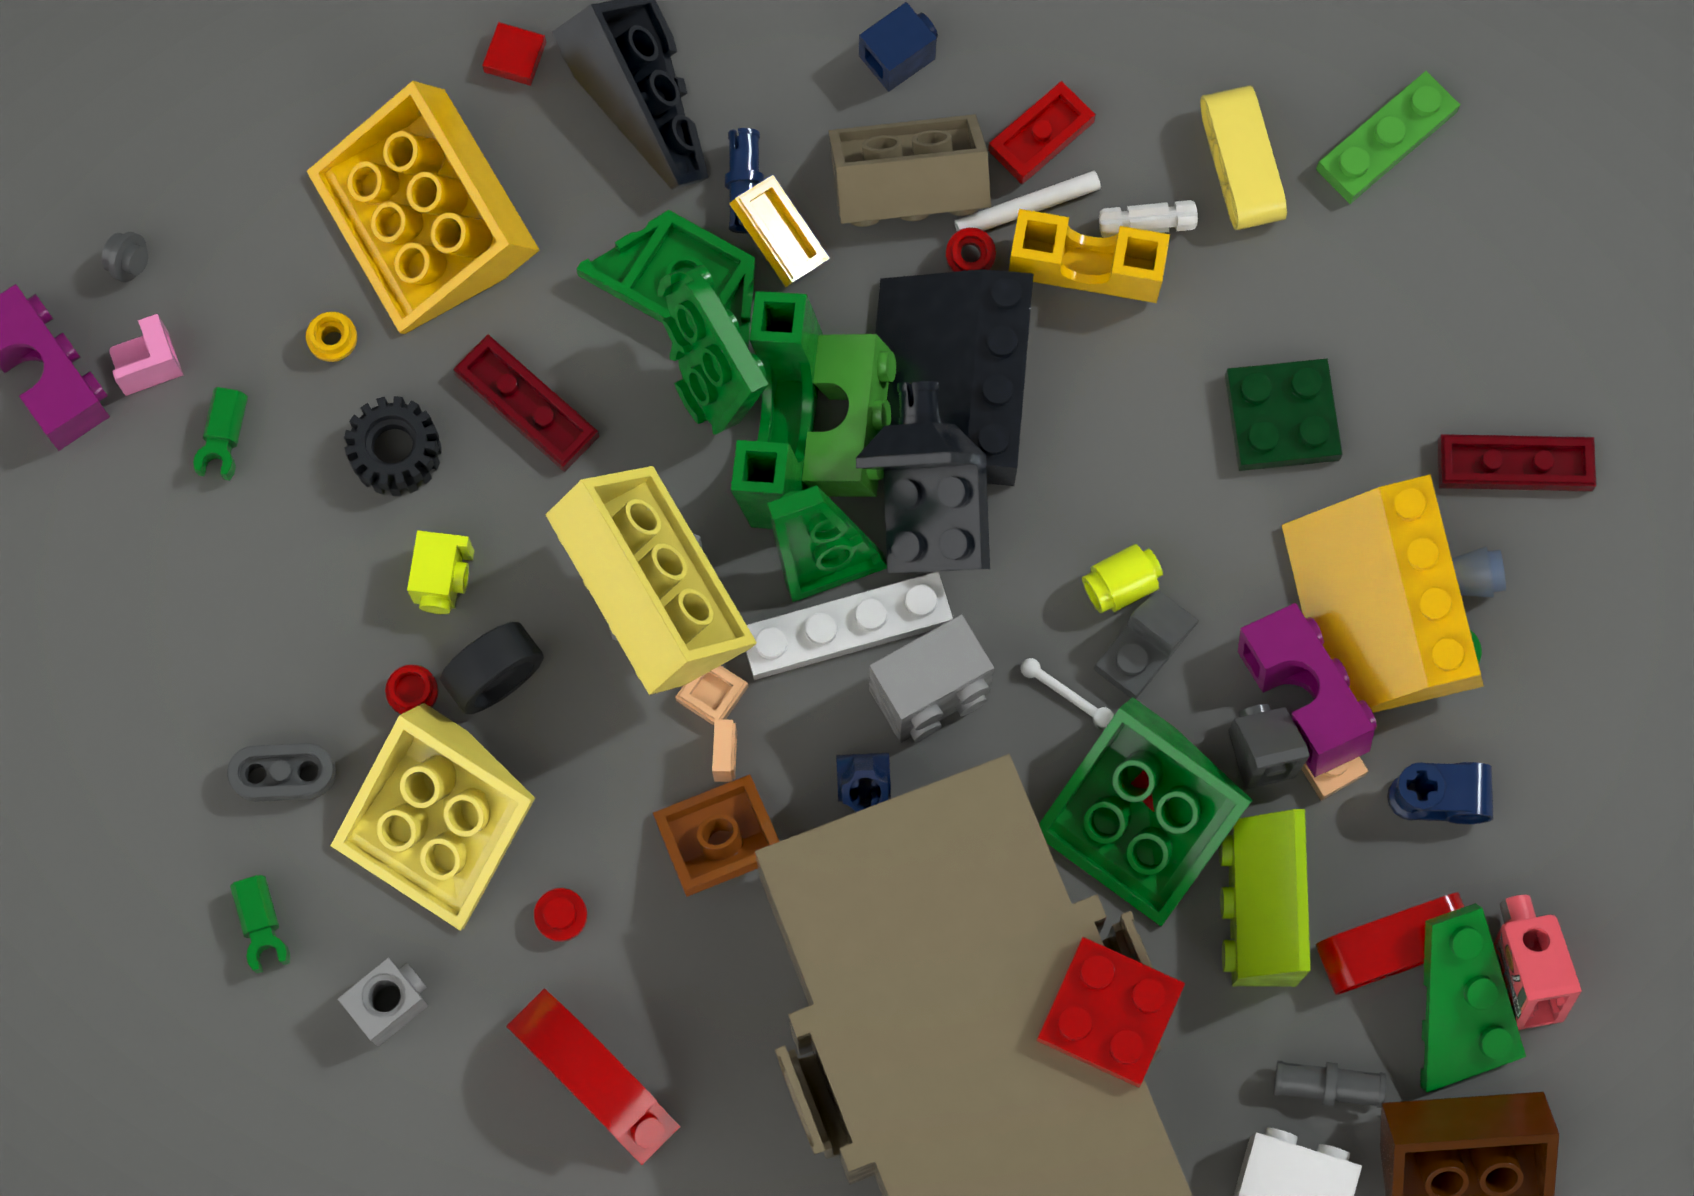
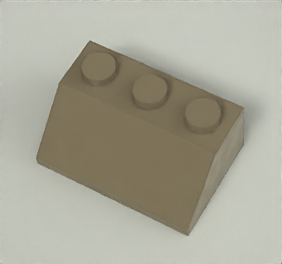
[828,114,991,227]

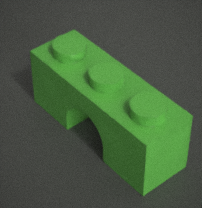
[802,334,896,497]

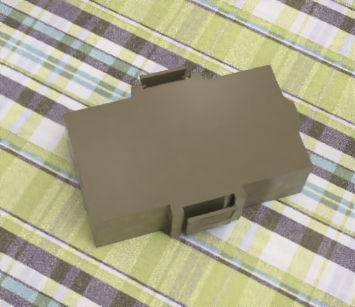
[755,753,1192,1196]

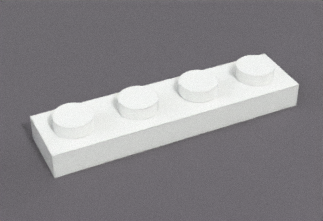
[746,571,953,680]

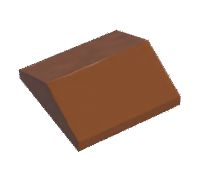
[653,774,780,897]

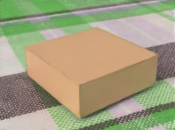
[675,665,748,725]
[712,719,737,782]

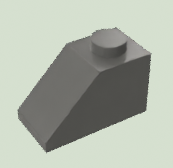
[1228,704,1309,790]

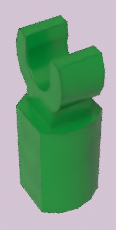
[193,387,248,481]
[230,875,290,974]

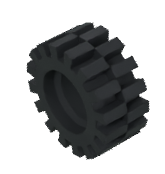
[344,396,442,496]

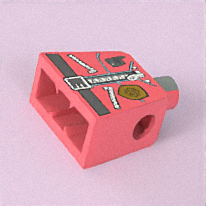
[1493,895,1582,1030]

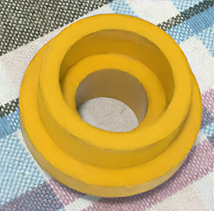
[306,312,357,362]

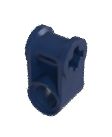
[1387,762,1493,824]

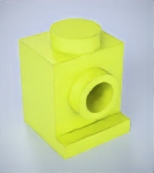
[407,530,474,614]

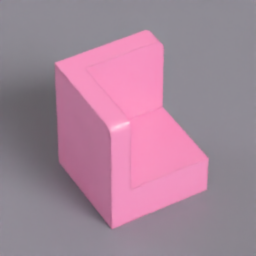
[109,314,183,396]

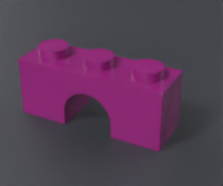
[0,284,110,451]
[1237,603,1377,777]

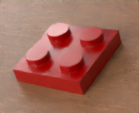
[1037,937,1185,1088]

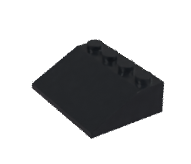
[875,269,1034,486]

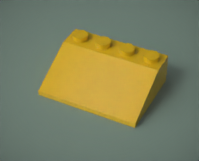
[306,81,540,334]
[1282,474,1484,713]

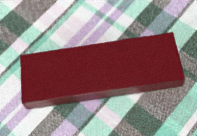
[453,334,600,472]
[1438,434,1596,491]

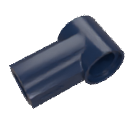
[836,753,891,812]

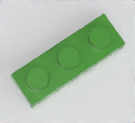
[1316,71,1461,204]

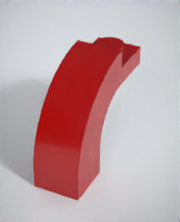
[506,988,680,1165]

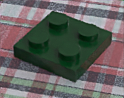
[1225,358,1343,471]

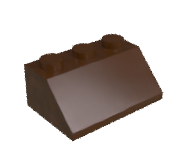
[1380,1092,1560,1196]

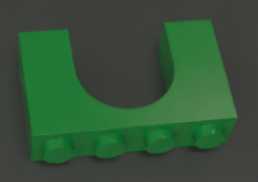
[731,291,823,529]

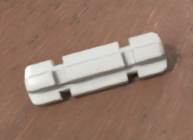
[1099,200,1198,238]

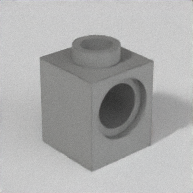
[338,957,428,1047]

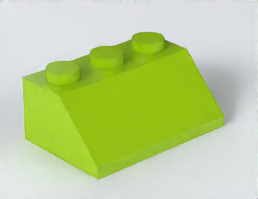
[1219,809,1310,987]

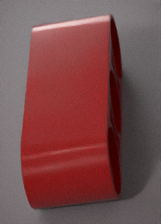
[1315,892,1464,995]

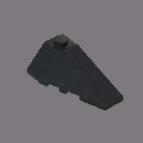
[552,0,708,190]

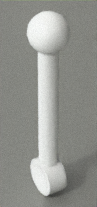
[1020,658,1114,730]

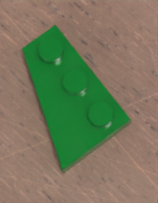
[767,485,887,602]
[1420,903,1526,1093]

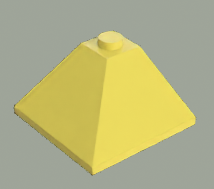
[330,703,535,931]

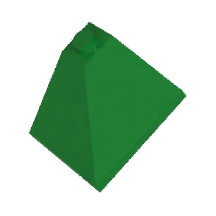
[1039,697,1252,927]

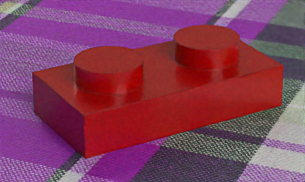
[988,81,1096,185]

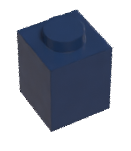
[859,2,938,92]

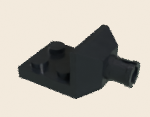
[856,381,990,573]

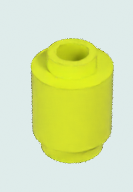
[1082,544,1163,613]

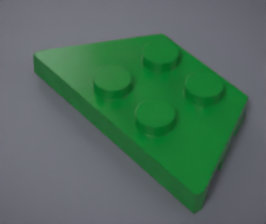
[576,210,756,349]

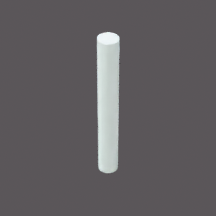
[954,171,1101,231]

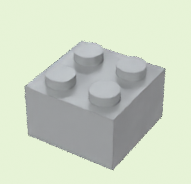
[869,614,994,743]

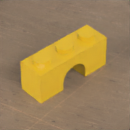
[1009,209,1170,303]

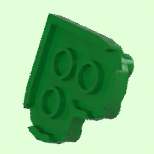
[657,265,769,435]

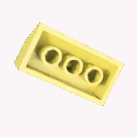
[545,466,757,695]

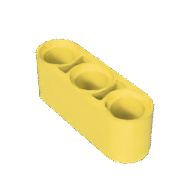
[1200,85,1287,230]

